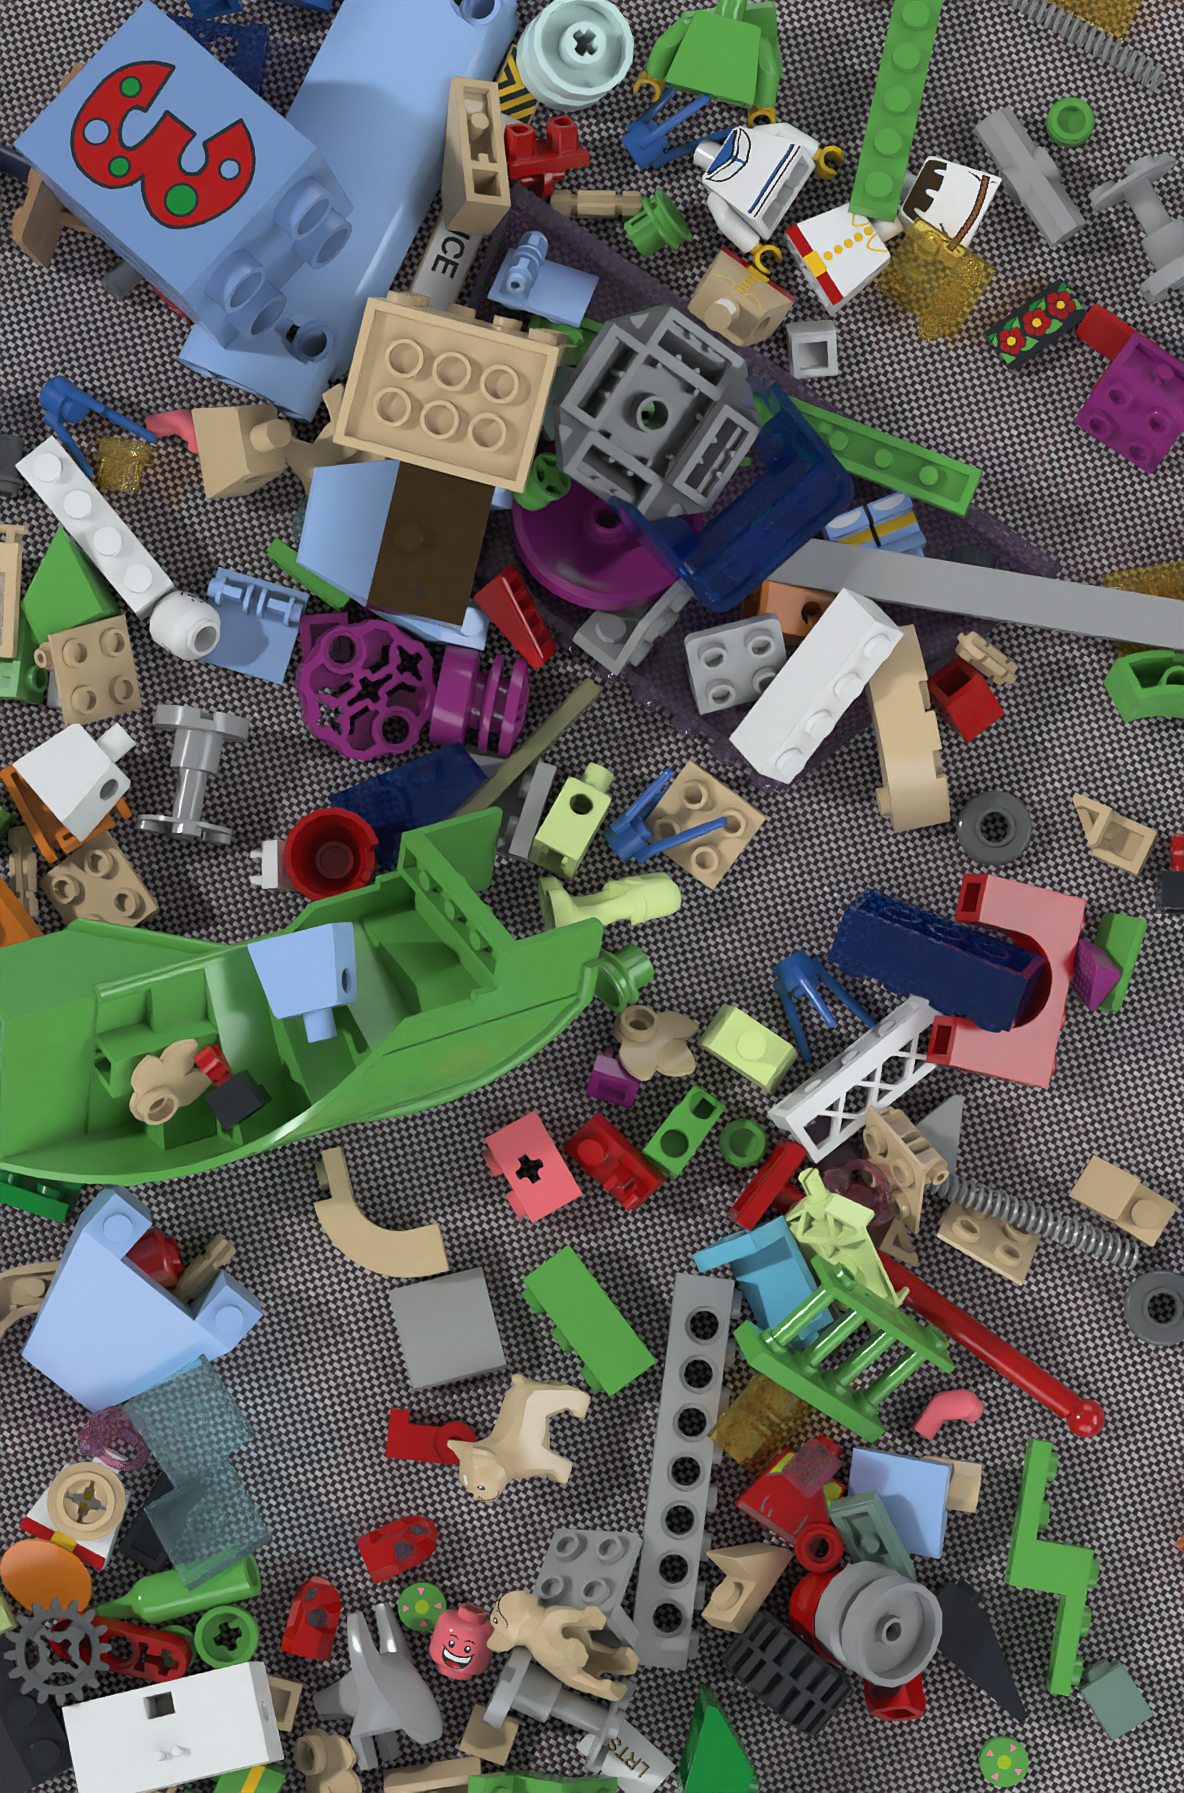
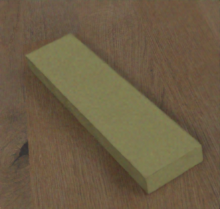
[455,678,601,818]

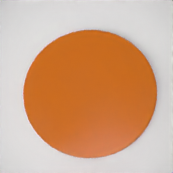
[0,1539,92,1619]

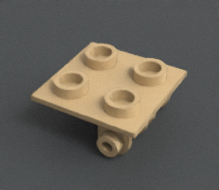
[34,614,142,729]
[645,759,767,890]
[37,830,160,927]
[859,1105,949,1235]
[936,1186,1041,1286]

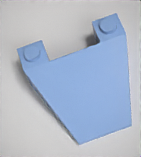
[296,459,513,651]
[21,1184,263,1415]

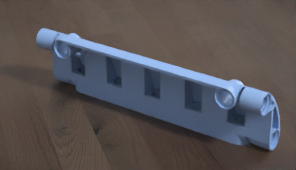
[177,0,521,424]

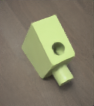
[528,763,614,882]
[696,1004,799,1095]

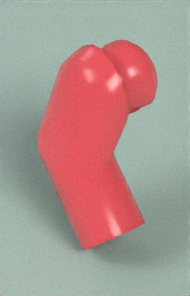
[145,409,199,454]
[911,1389,984,1441]

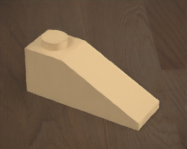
[441,76,511,235]

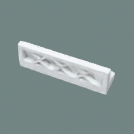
[767,995,942,1164]

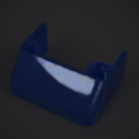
[606,373,854,612]

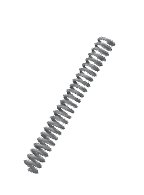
[1004,0,1166,91]
[924,1173,1139,1270]

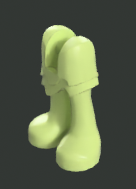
[538,872,681,931]

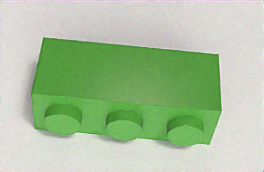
[521,1245,657,1397]

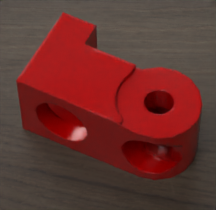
[385,1406,476,1464]

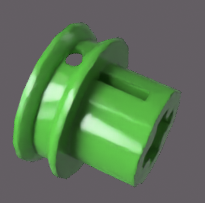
[624,188,692,258]
[594,943,655,1013]
[194,1605,260,1669]

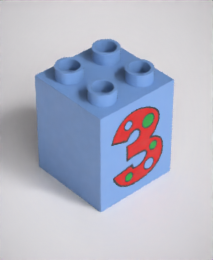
[13,0,354,349]

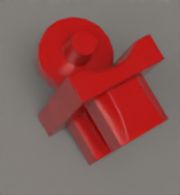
[504,115,590,198]

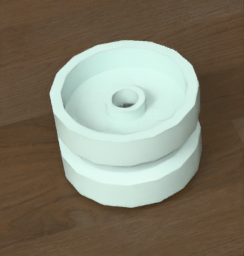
[516,0,634,112]

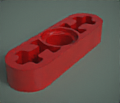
[50,1611,192,1683]

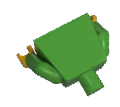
[633,0,780,129]

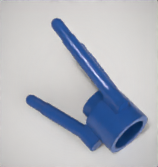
[620,88,738,171]
[39,375,157,478]
[603,768,727,864]
[772,949,878,1063]

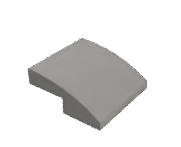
[388,1266,508,1392]

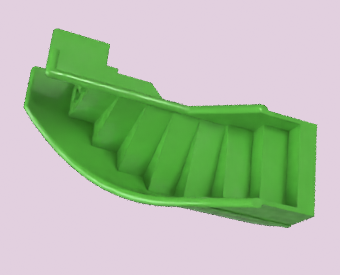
[0,806,604,1187]

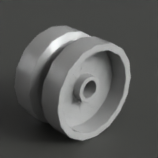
[815,1560,942,1688]

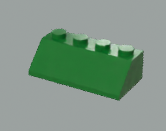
[676,1683,760,1793]

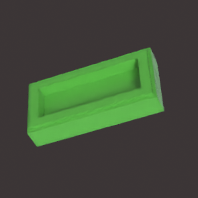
[266,537,355,612]

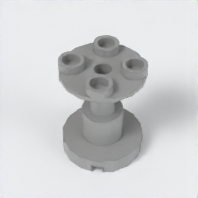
[1088,152,1184,305]
[135,705,250,845]
[481,1645,637,1775]

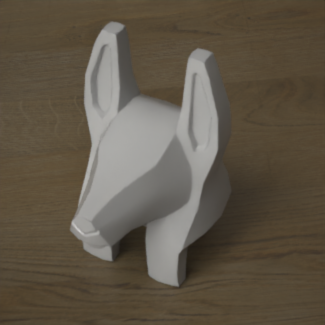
[313,1602,443,1770]

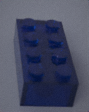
[827,887,1046,1033]

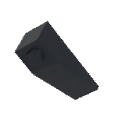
[932,1577,1028,1724]

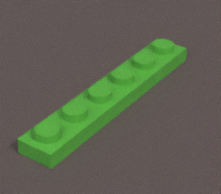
[848,0,943,223]

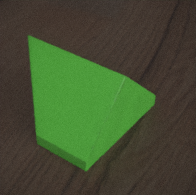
[20,525,122,645]

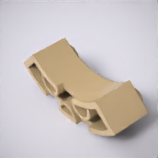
[864,624,950,833]

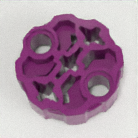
[295,619,437,761]

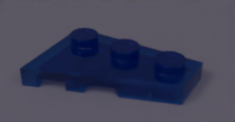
[327,742,489,871]

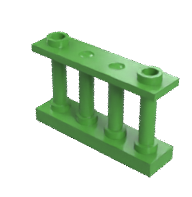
[733,1254,956,1443]

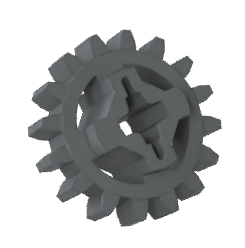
[3,1597,112,1706]

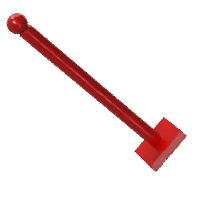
[727,1140,1105,1438]

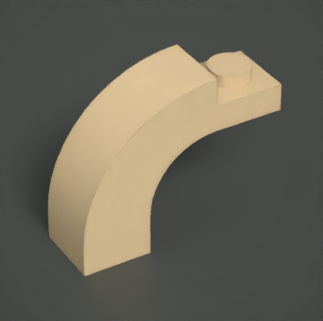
[313,1146,450,1278]

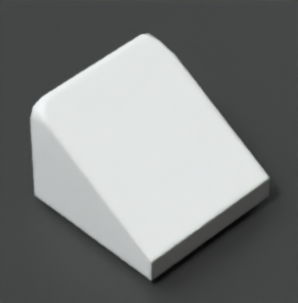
[786,320,838,380]

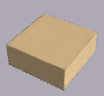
[458,1701,521,1766]

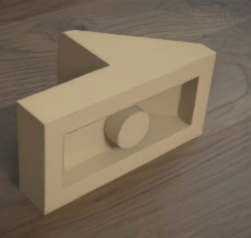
[1068,1155,1177,1247]
[701,1542,794,1634]

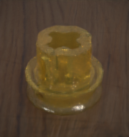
[93,435,157,493]

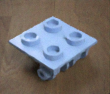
[487,231,599,328]
[196,567,310,685]

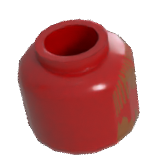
[125,1228,185,1289]

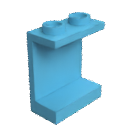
[692,1215,834,1360]

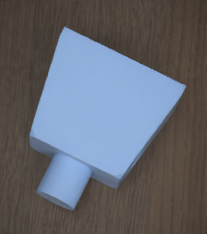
[247,922,358,1043]

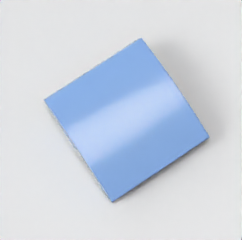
[847,1446,952,1559]

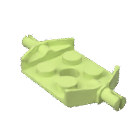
[784,1168,910,1335]

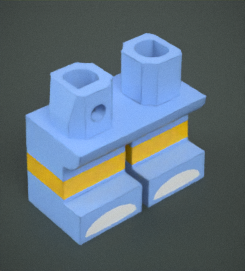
[820,492,926,557]

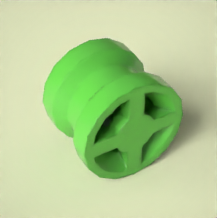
[511,453,571,511]

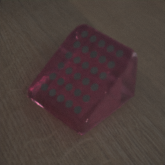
[782,1438,842,1499]

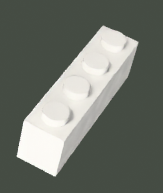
[15,436,178,621]
[729,588,905,784]

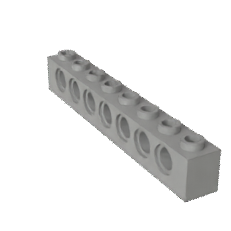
[631,1272,742,1671]

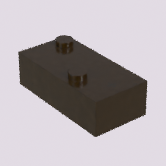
[366,461,496,631]

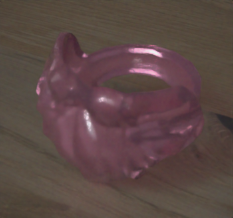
[823,1158,894,1227]
[77,1405,151,1471]

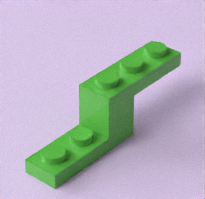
[1004,1437,1100,1696]

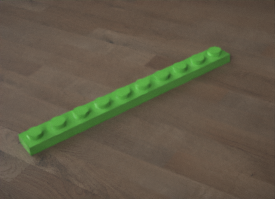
[526,313,983,518]

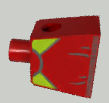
[734,1434,846,1555]

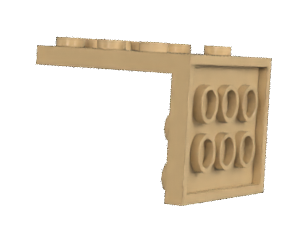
[332,290,578,493]

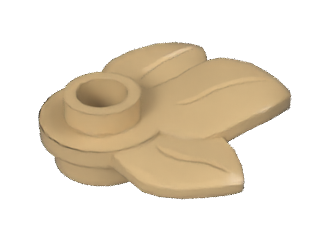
[613,1005,699,1081]
[129,1039,212,1125]
[294,1728,362,1793]

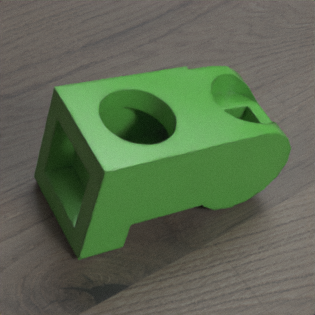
[641,1083,726,1181]

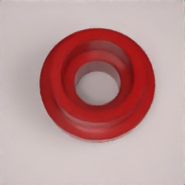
[794,1523,844,1573]

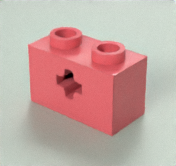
[481,1110,583,1223]

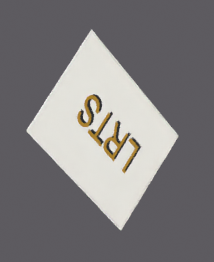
[576,1719,676,1793]

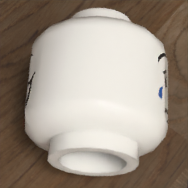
[149,590,221,661]

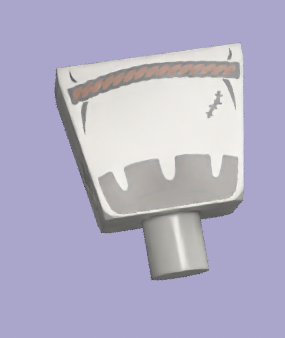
[897,156,1002,269]

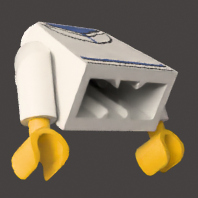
[694,122,844,275]

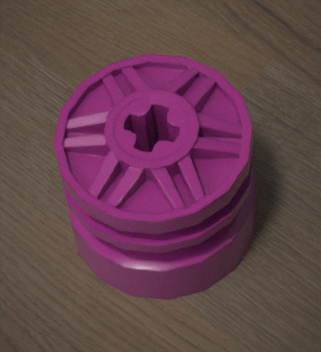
[429,644,531,758]

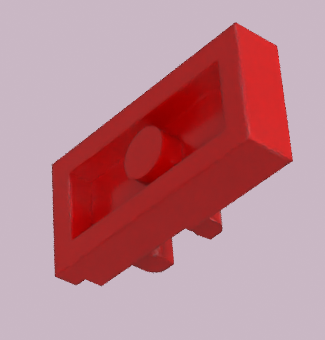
[563,1111,667,1212]

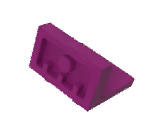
[1074,331,1184,474]

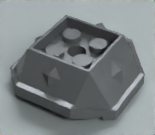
[553,304,762,523]

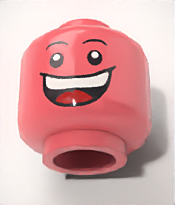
[429,1603,495,1681]

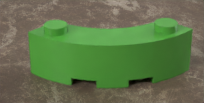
[1103,649,1184,723]

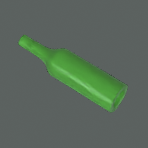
[81,1548,261,1624]

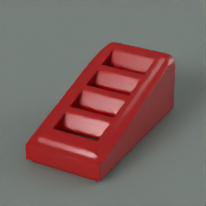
[473,563,557,670]

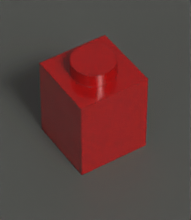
[926,655,1005,743]

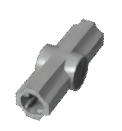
[974,106,1086,248]

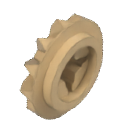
[47,1462,126,1541]

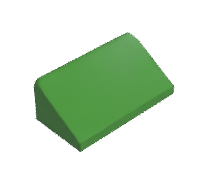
[1076,913,1148,1013]

